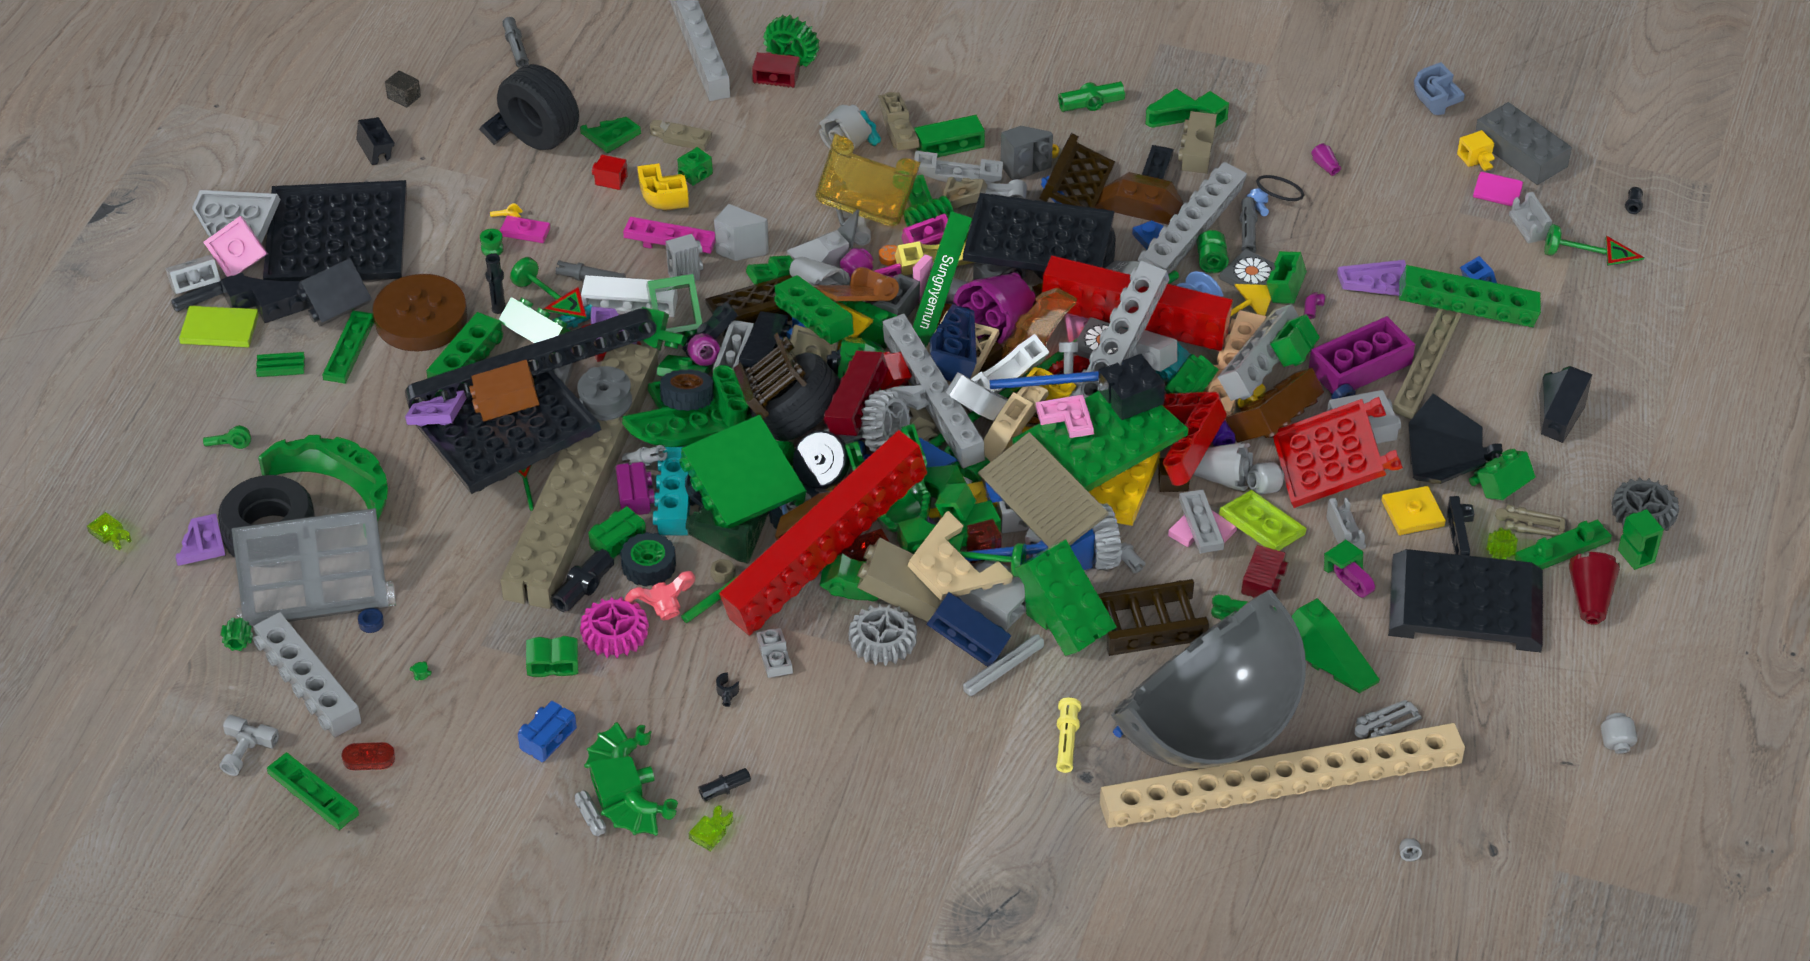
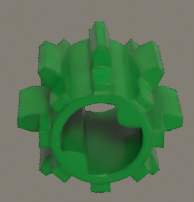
[220,618,253,651]

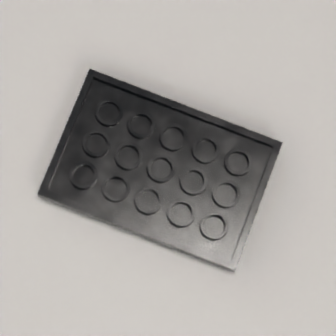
[963,193,1115,272]

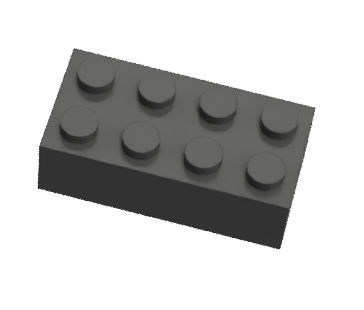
[1475,102,1572,185]

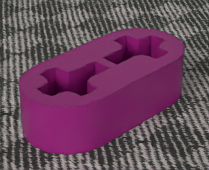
[1334,562,1375,598]

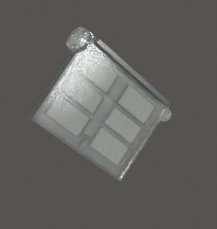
[232,508,396,627]

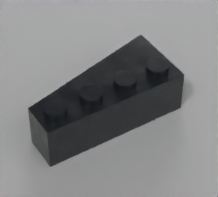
[739,311,791,368]

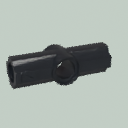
[551,549,614,613]

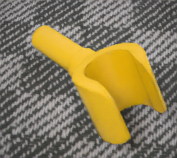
[490,203,523,218]

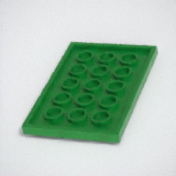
[1012,391,1188,492]

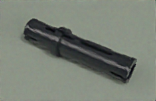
[485,253,506,314]

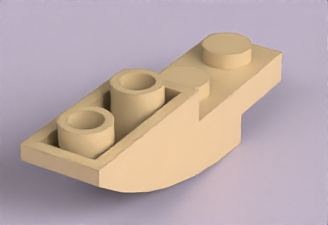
[983,386,1049,462]

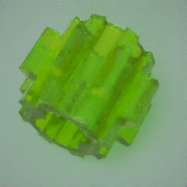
[1486,527,1518,559]

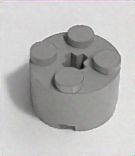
[819,104,872,156]

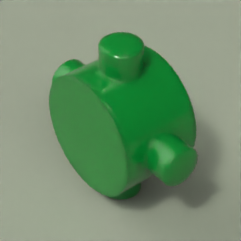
[410,661,432,681]

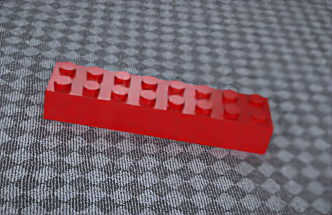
[1041,255,1233,351]

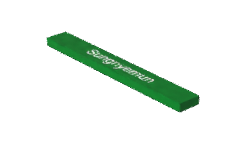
[913,211,972,348]

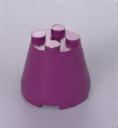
[953,273,1036,344]

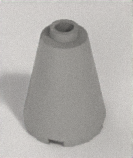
[789,257,851,285]
[1193,442,1253,491]

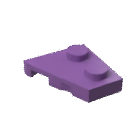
[176,514,225,566]

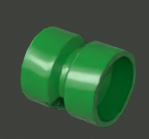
[1196,230,1229,273]

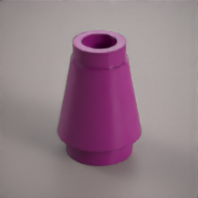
[1311,143,1341,176]

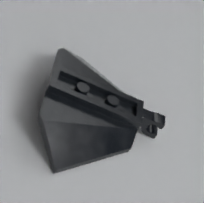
[1408,393,1503,484]

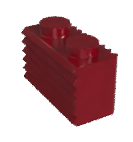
[752,52,800,88]
[1241,545,1289,598]

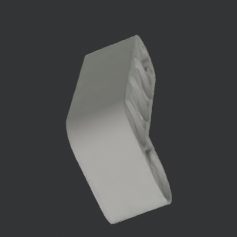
[945,372,1008,421]

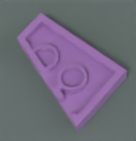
[1337,260,1406,296]

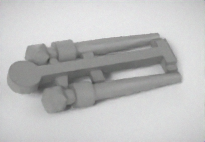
[1354,700,1422,738]

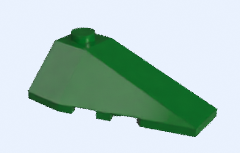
[1291,598,1380,694]

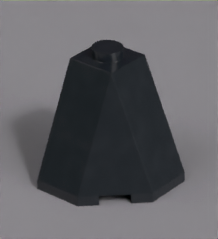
[1539,366,1593,443]

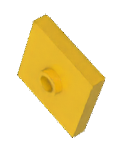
[1381,486,1446,535]

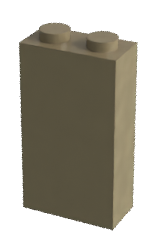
[857,538,942,622]

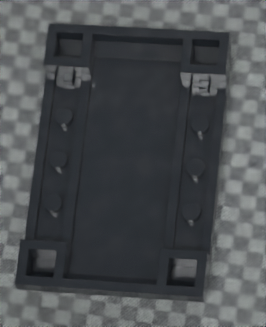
[1388,549,1543,653]

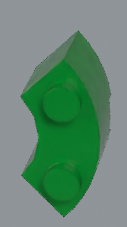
[820,554,879,602]

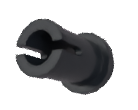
[1625,187,1643,214]

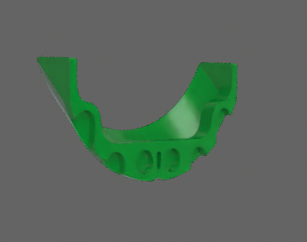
[258,435,388,539]

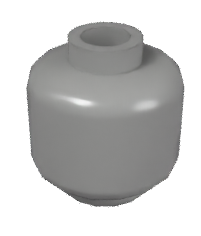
[1247,462,1284,495]
[1601,713,1638,754]

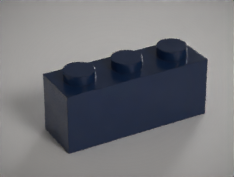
[926,592,1012,667]

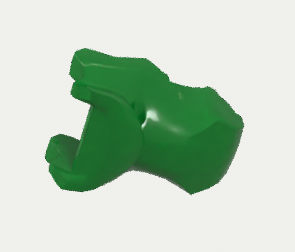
[845,423,931,532]

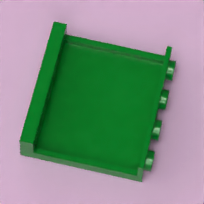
[679,415,806,537]

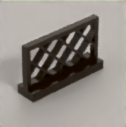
[1039,133,1115,208]
[705,275,792,338]

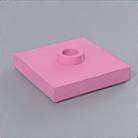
[204,216,268,277]

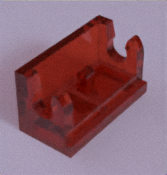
[967,519,1002,563]

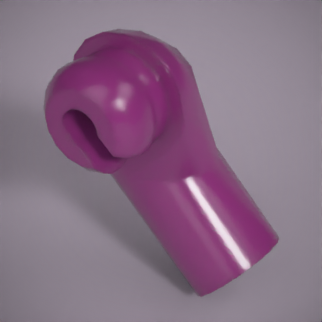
[1304,292,1325,319]

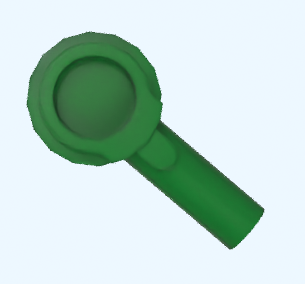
[203,425,251,449]

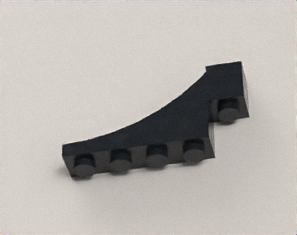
[221,273,310,323]

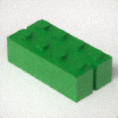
[1014,539,1116,656]

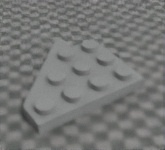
[192,190,281,243]

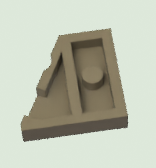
[943,177,987,209]

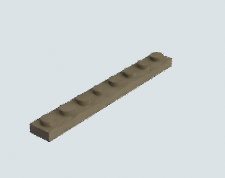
[1392,309,1462,419]

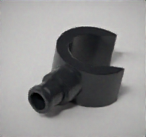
[716,672,740,707]

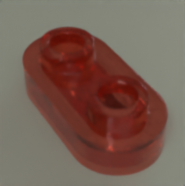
[341,742,395,770]

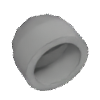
[1399,838,1422,862]

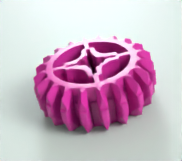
[580,596,649,659]

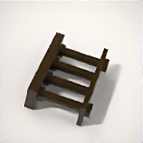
[733,333,807,419]
[1098,579,1209,656]

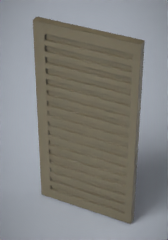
[978,432,1109,547]

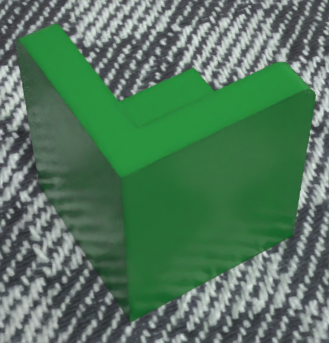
[1324,540,1363,573]

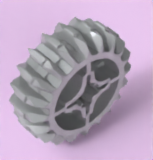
[860,390,912,452]
[1092,503,1122,570]
[848,604,917,666]

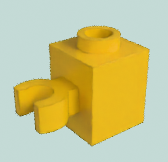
[1457,130,1495,171]

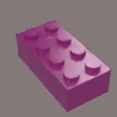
[1309,316,1415,394]

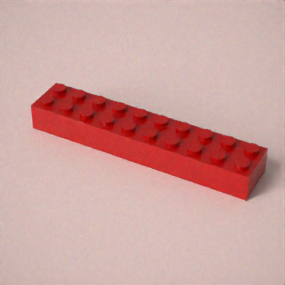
[719,430,927,636]

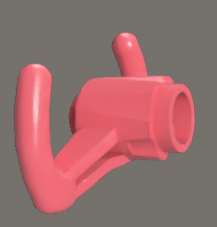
[624,571,695,621]

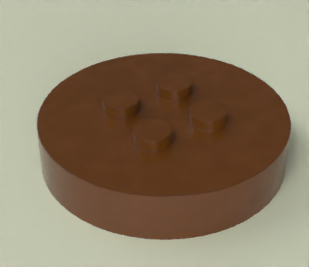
[373,274,468,352]

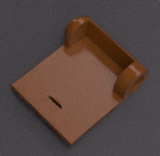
[812,267,899,302]

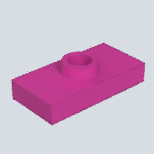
[500,216,550,243]

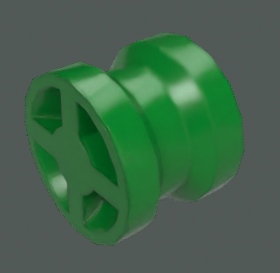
[480,229,504,256]

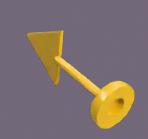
[1230,284,1271,317]

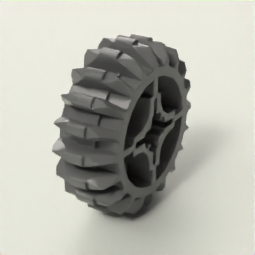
[1611,477,1679,531]

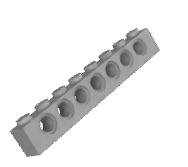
[1138,162,1247,274]
[1070,261,1169,398]
[883,314,985,468]

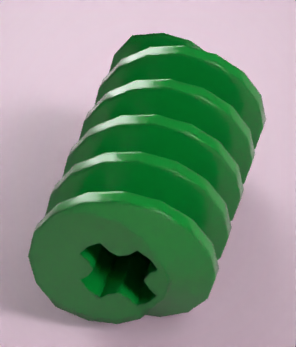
[903,195,954,227]

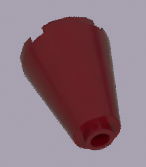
[1569,552,1620,625]

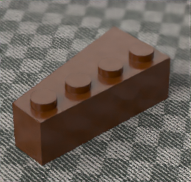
[1225,368,1324,443]

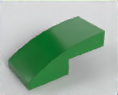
[746,255,793,285]

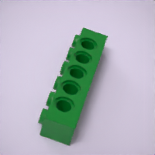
[1399,265,1541,328]

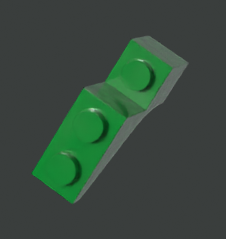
[1145,88,1229,128]
[924,465,976,522]

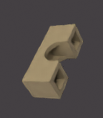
[1178,111,1217,174]

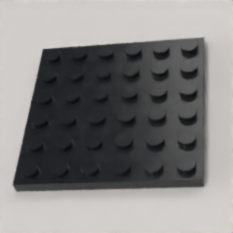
[263,180,407,281]
[416,370,602,494]

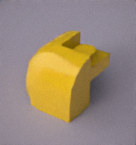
[637,163,689,210]

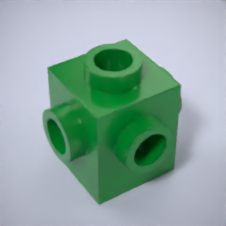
[677,147,713,186]

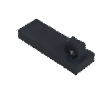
[1446,496,1475,556]

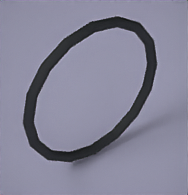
[1256,175,1305,201]

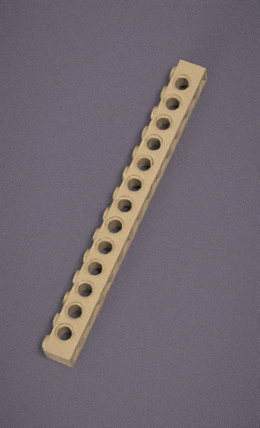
[1100,723,1465,828]

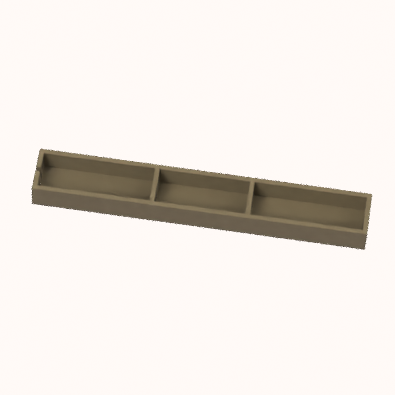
[500,344,659,610]

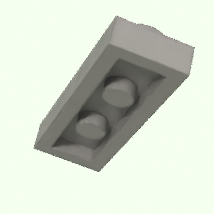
[1179,489,1224,554]

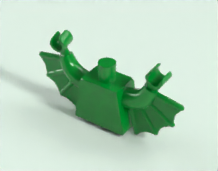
[584,722,678,836]

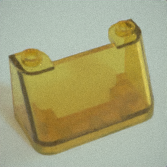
[815,134,921,226]

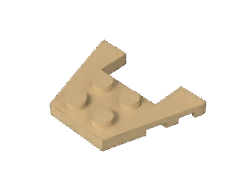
[908,511,1013,600]

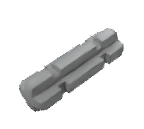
[575,790,606,836]

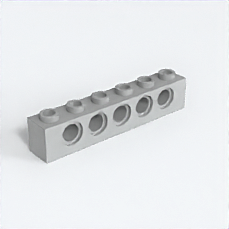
[1218,304,1299,401]
[253,612,361,738]

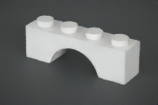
[967,334,1049,412]

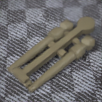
[1495,505,1565,537]

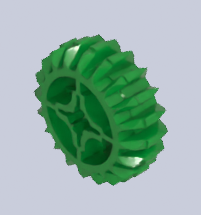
[763,15,820,67]

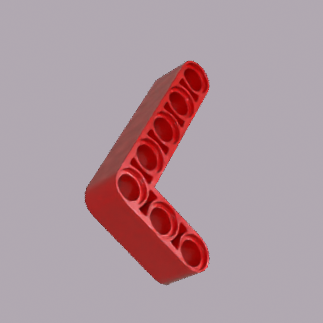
[1162,392,1227,486]

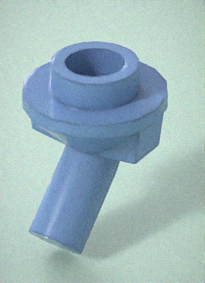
[1246,188,1269,216]

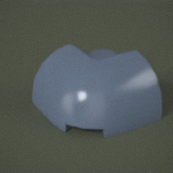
[1414,62,1465,115]

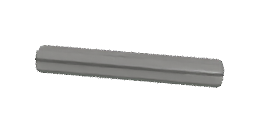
[963,634,1044,696]

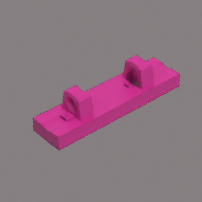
[623,217,715,254]

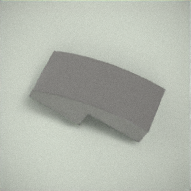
[756,628,793,678]

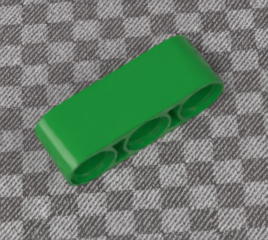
[712,365,748,427]

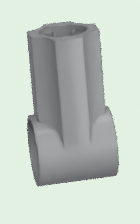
[986,179,1027,199]

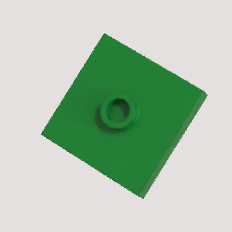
[657,355,713,377]

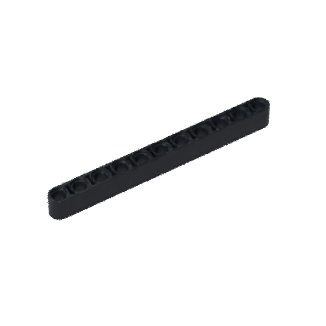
[405,308,657,409]

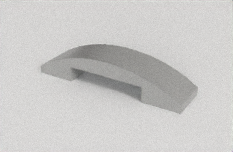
[913,151,1003,183]

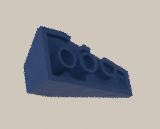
[930,304,977,382]

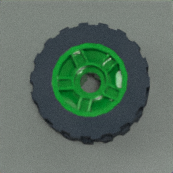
[621,532,676,587]

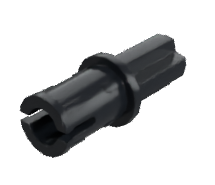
[698,768,751,802]

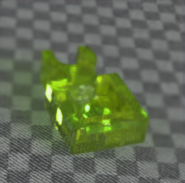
[87,512,131,550]
[688,805,733,852]

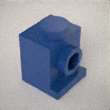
[1460,256,1497,283]

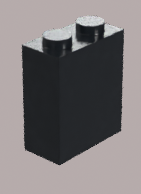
[297,258,372,327]

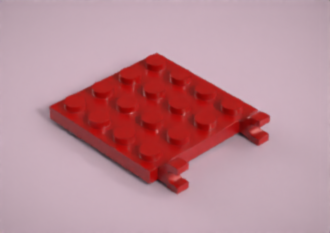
[1273,397,1403,508]

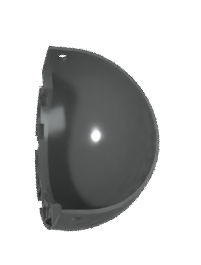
[1111,589,1306,769]

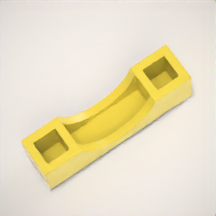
[895,232,975,276]

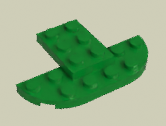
[622,381,753,447]

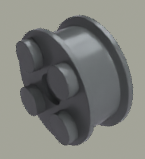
[578,366,632,421]

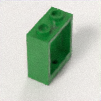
[646,274,702,337]

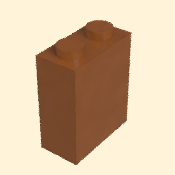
[469,360,539,421]

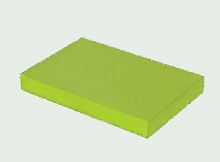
[179,306,259,347]
[1219,490,1307,551]

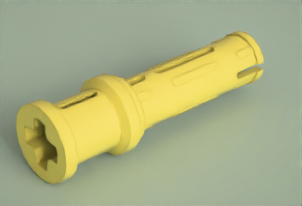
[1056,697,1081,773]

